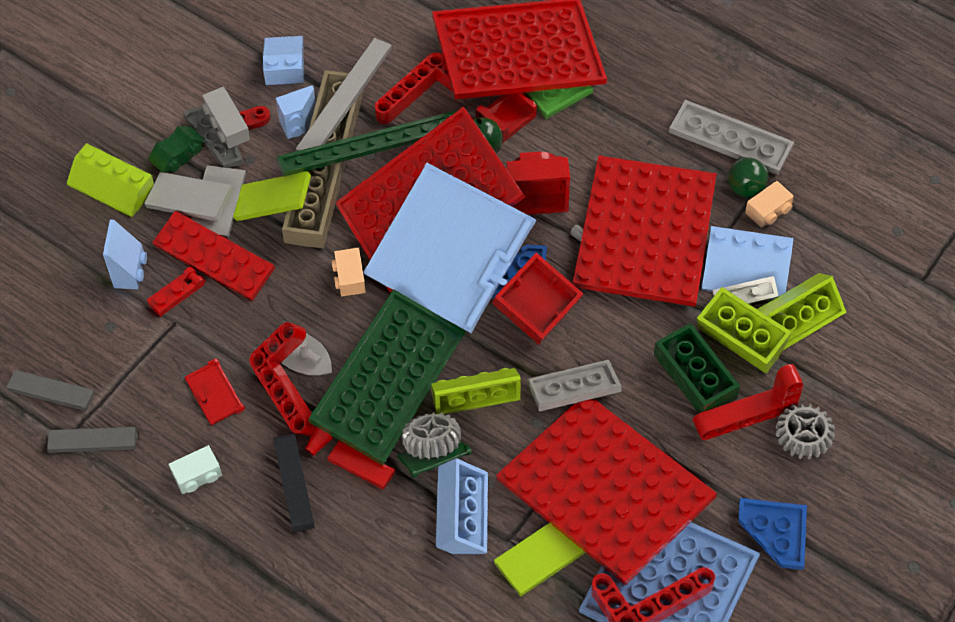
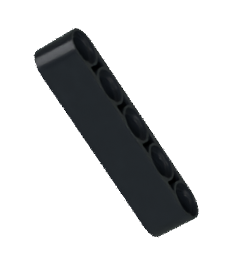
[273,432,315,533]

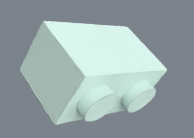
[169,445,222,494]

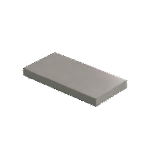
[191,165,246,239]
[144,172,233,222]
[527,360,622,412]

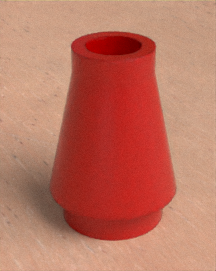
[304,426,333,456]

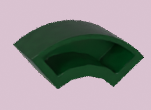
[148,126,206,173]

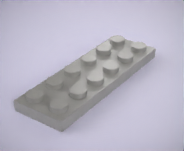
[669,100,794,175]

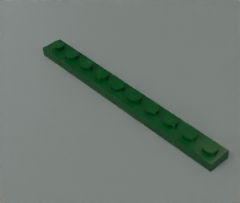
[276,111,457,177]

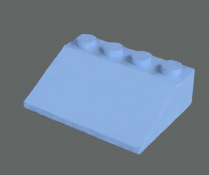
[702,226,793,301]

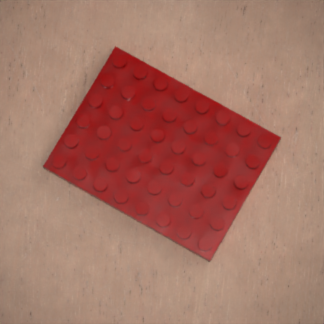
[432,0,607,100]
[335,107,525,293]
[573,155,717,307]
[496,398,717,585]

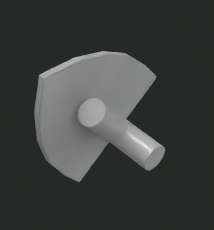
[281,333,332,376]

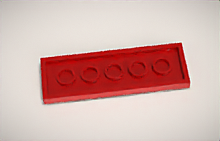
[152,211,275,301]

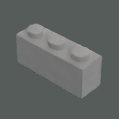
[201,86,250,148]

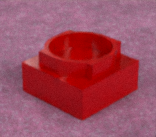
[506,152,570,215]
[492,253,583,345]

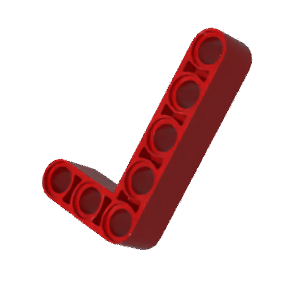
[375,52,452,124]
[249,322,315,436]
[692,364,804,440]
[591,567,715,622]

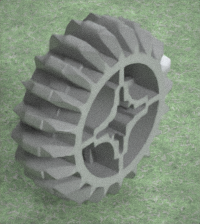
[775,402,835,460]
[402,412,461,460]

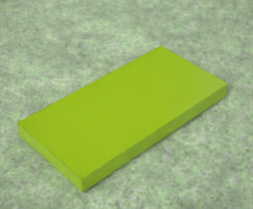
[233,171,311,221]
[494,523,586,597]

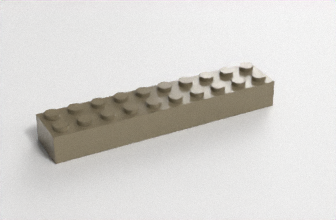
[282,70,364,249]

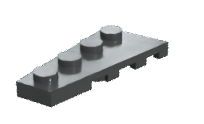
[183,106,243,168]

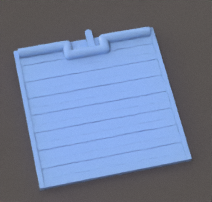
[363,163,536,333]

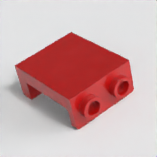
[476,93,537,143]

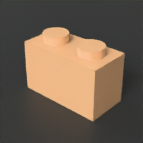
[745,181,794,228]
[331,248,366,297]

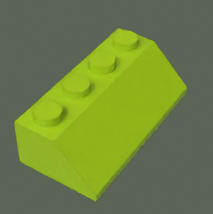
[67,143,154,217]
[757,273,847,350]
[697,287,792,374]
[431,368,521,414]

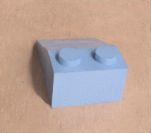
[263,36,304,85]
[103,220,147,289]

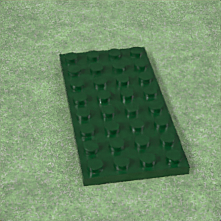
[308,289,466,466]

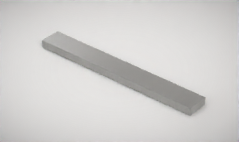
[296,38,392,151]

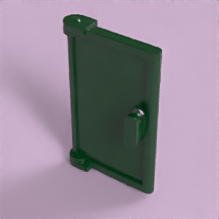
[397,440,472,478]

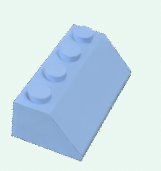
[436,458,488,554]

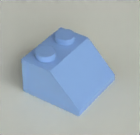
[276,85,316,139]

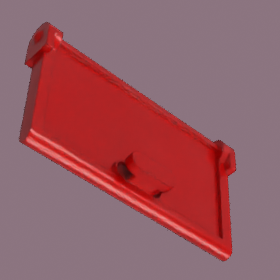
[184,359,245,425]

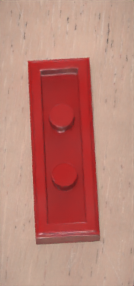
[328,441,395,490]

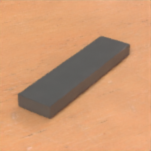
[6,370,95,411]
[47,427,137,453]

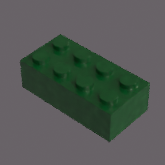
[654,323,740,413]

